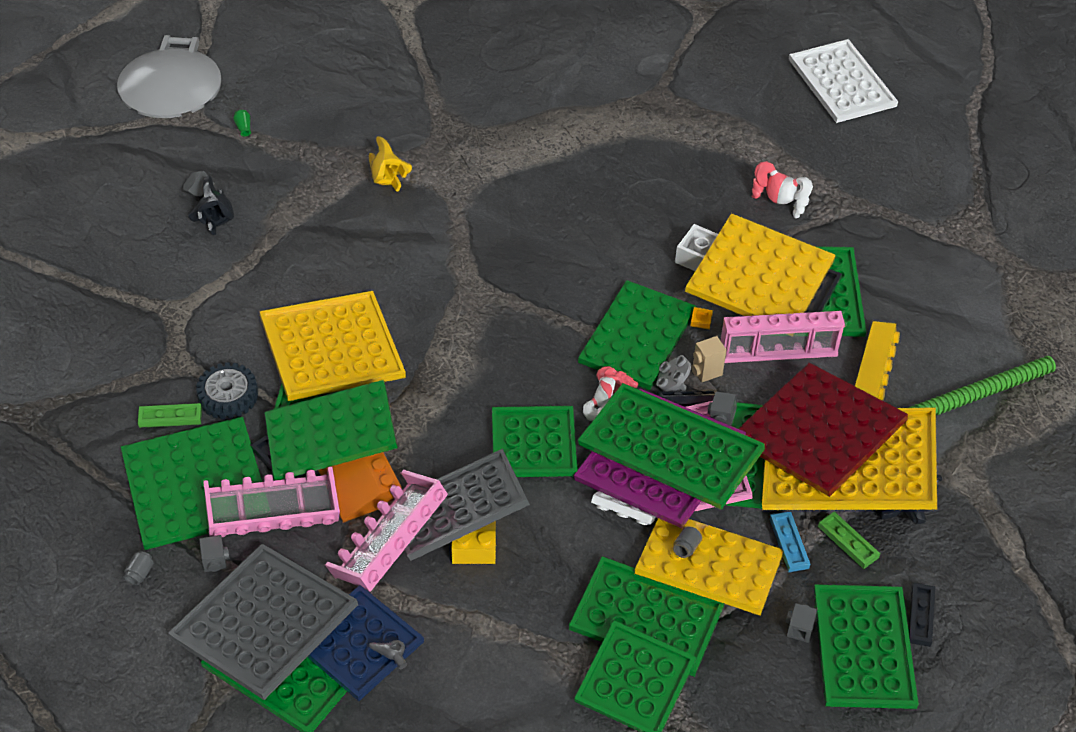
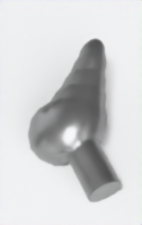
[369,640,407,669]

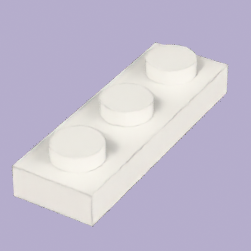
[591,491,656,525]

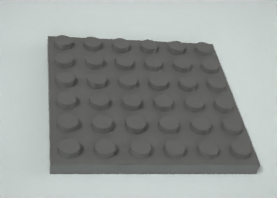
[168,544,358,700]

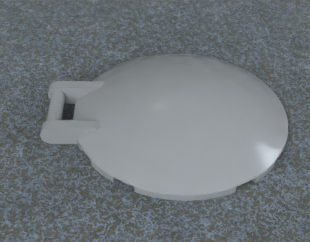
[117,35,221,118]

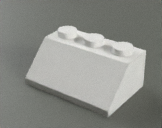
[675,224,718,271]

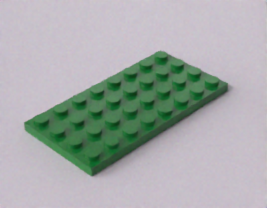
[578,383,765,510]

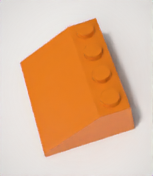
[318,452,401,523]

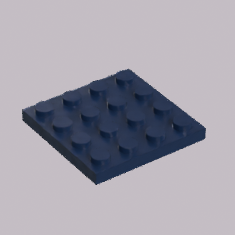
[307,585,424,701]

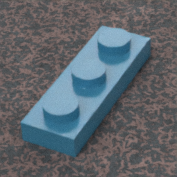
[770,512,810,572]

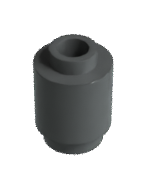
[673,526,702,558]
[123,551,154,585]

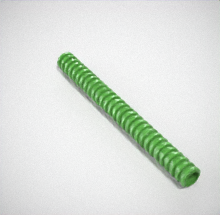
[909,356,1056,415]

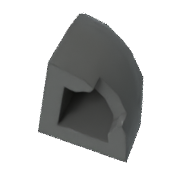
[183,171,215,196]

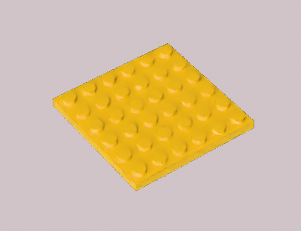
[685,213,836,336]
[260,291,406,401]

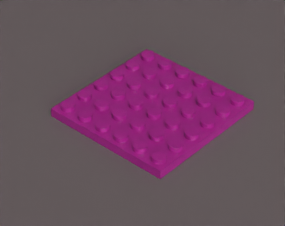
[574,389,746,528]

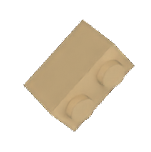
[692,336,727,382]

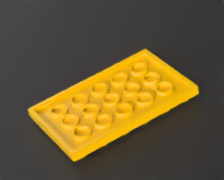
[635,518,783,616]

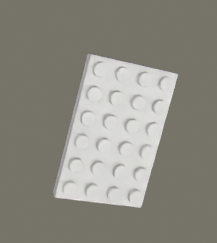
[789,39,898,123]

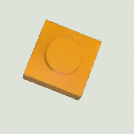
[691,307,713,329]

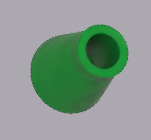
[233,110,251,137]

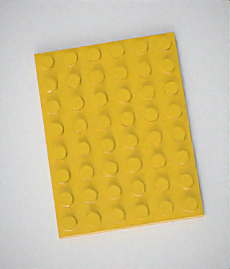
[762,408,937,510]

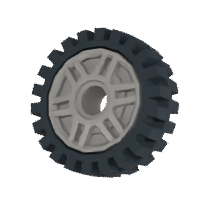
[196,362,258,420]

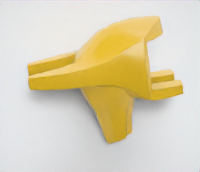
[369,136,412,191]

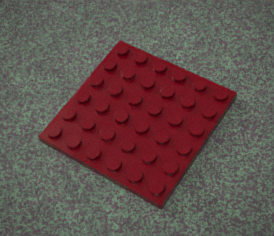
[738,363,908,497]

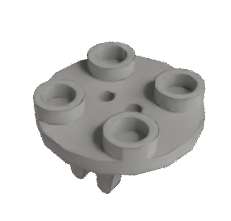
[656,355,691,391]

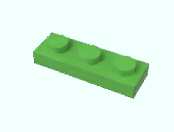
[138,403,202,428]
[818,512,880,569]

